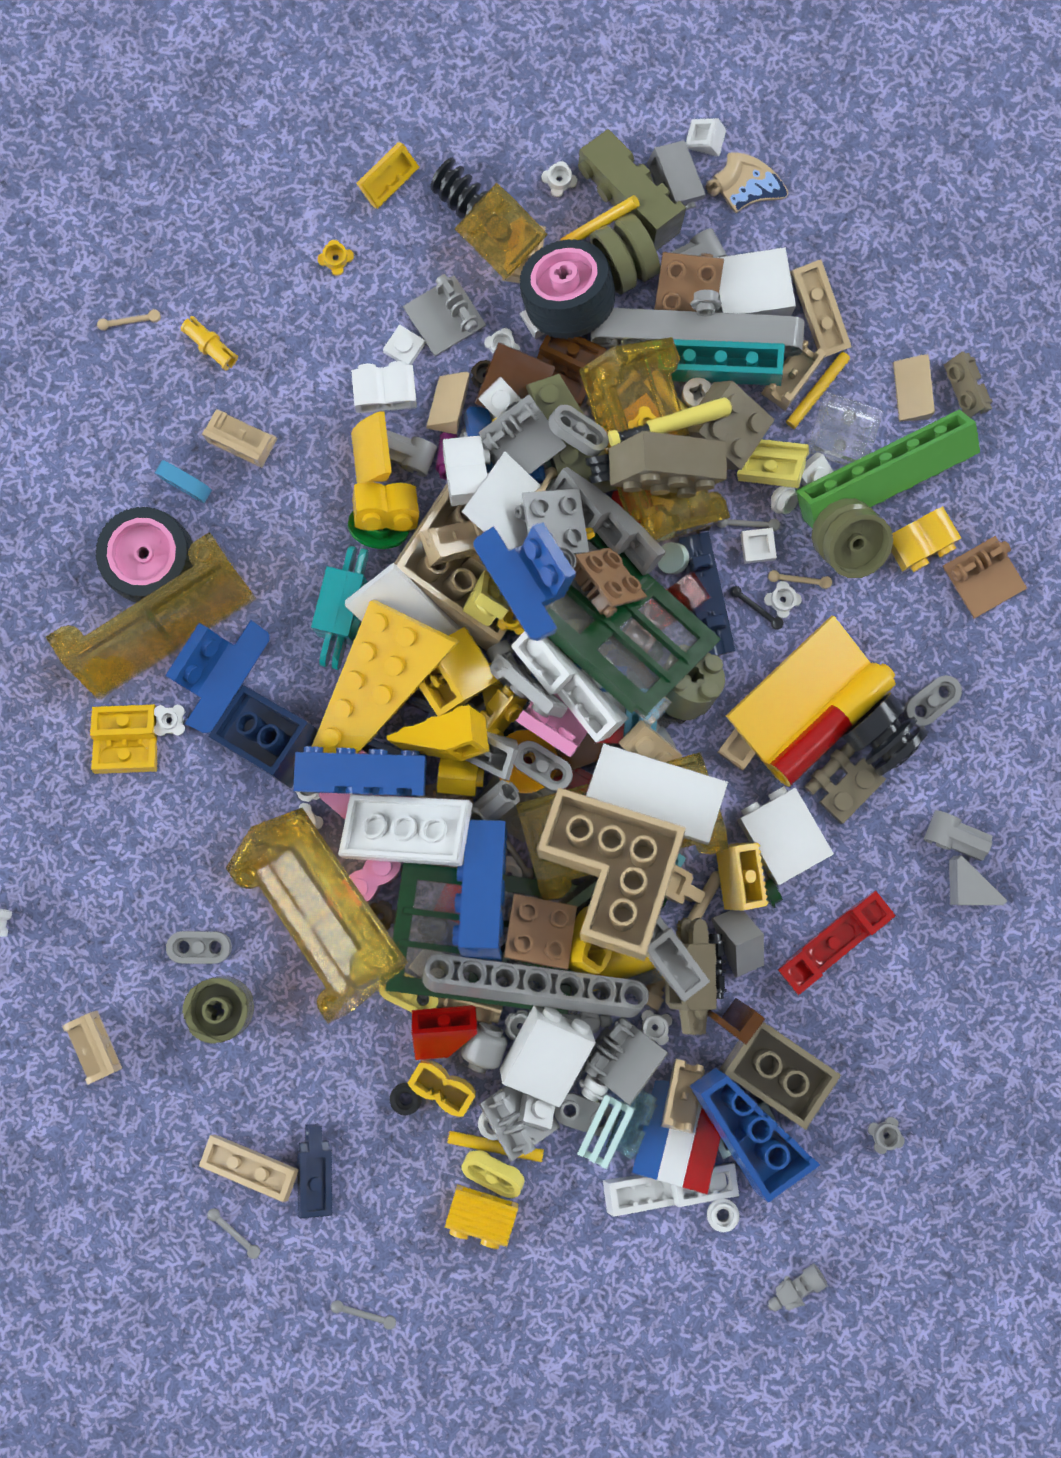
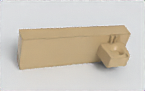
[790,259,852,358]
[199,1134,299,1202]

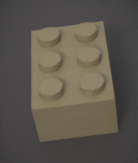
[609,431,727,498]
[719,1022,841,1130]

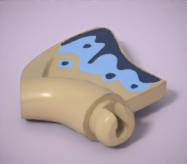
[706,152,788,213]

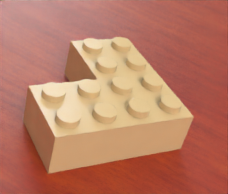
[394,483,515,651]
[537,788,686,961]

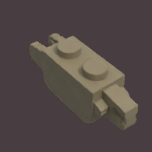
[665,918,717,1035]

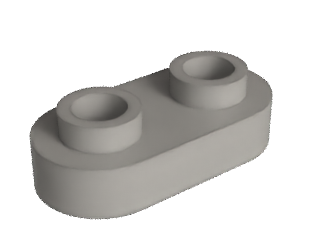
[548,405,609,457]
[904,675,962,727]
[514,741,573,791]
[166,931,232,964]
[554,1092,616,1136]

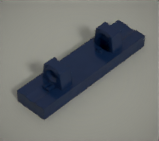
[678,532,736,656]

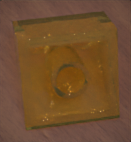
[454,183,548,280]

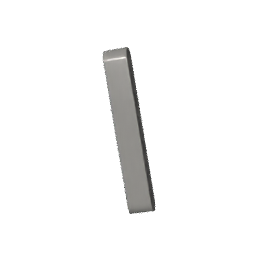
[590,308,805,357]
[422,954,649,1018]

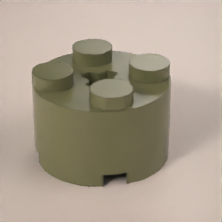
[653,646,725,720]
[182,976,254,1044]

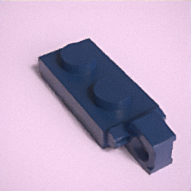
[297,1124,332,1219]

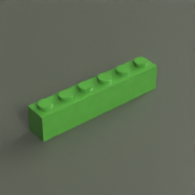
[796,409,980,529]

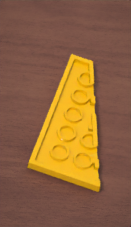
[312,599,460,754]

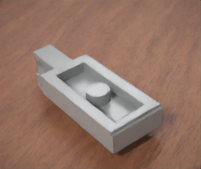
[489,653,568,718]

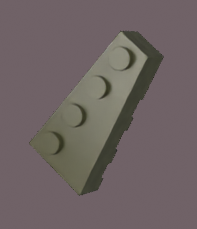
[578,129,686,251]
[526,374,620,493]

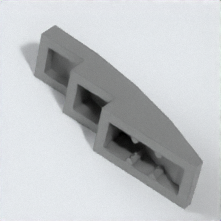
[550,467,666,575]
[646,915,710,1002]

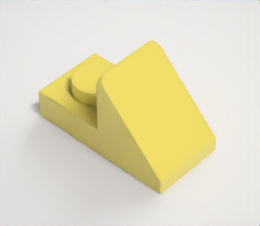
[463,570,509,626]

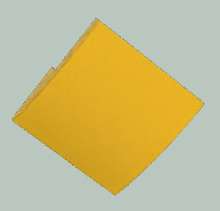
[351,411,392,484]
[90,704,157,774]

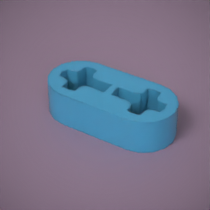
[154,460,212,503]

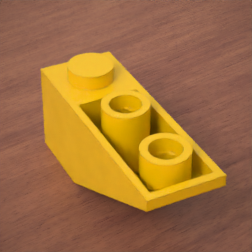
[387,705,489,761]

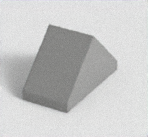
[466,732,518,780]
[949,855,1007,905]
[711,910,764,977]

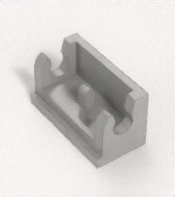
[647,140,706,210]

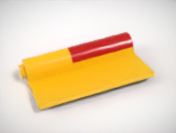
[726,616,896,787]

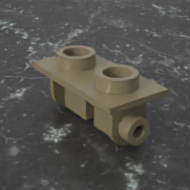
[944,351,993,418]

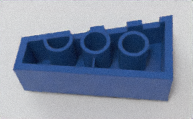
[293,746,427,797]
[453,820,507,962]
[689,1068,820,1203]

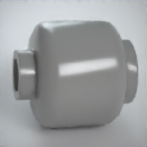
[461,1022,507,1073]

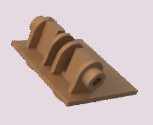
[654,252,724,312]
[942,536,1027,619]
[574,548,647,617]
[503,894,577,970]

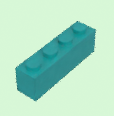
[657,339,785,386]

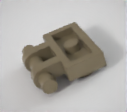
[804,743,886,824]

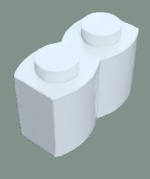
[351,361,417,413]
[443,435,490,506]

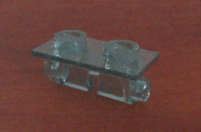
[606,1090,658,1159]

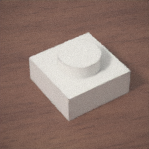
[383,324,426,365]
[478,377,522,418]
[801,452,834,486]
[740,528,777,564]
[517,1093,555,1131]

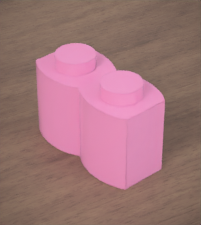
[339,860,403,908]

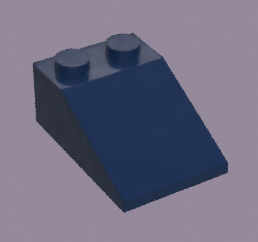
[208,685,318,788]

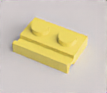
[737,439,809,488]

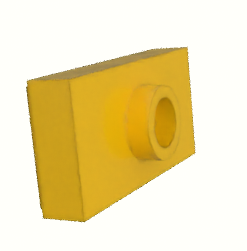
[356,142,420,209]

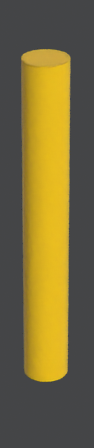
[560,195,640,241]
[786,352,850,429]
[447,1131,544,1162]

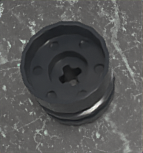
[842,692,929,776]

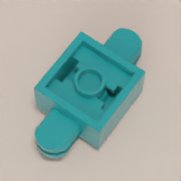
[311,545,369,670]

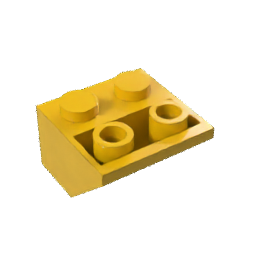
[419,627,499,716]

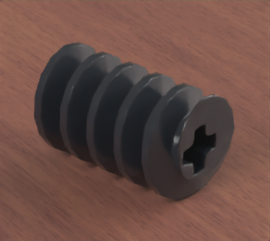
[430,157,496,227]

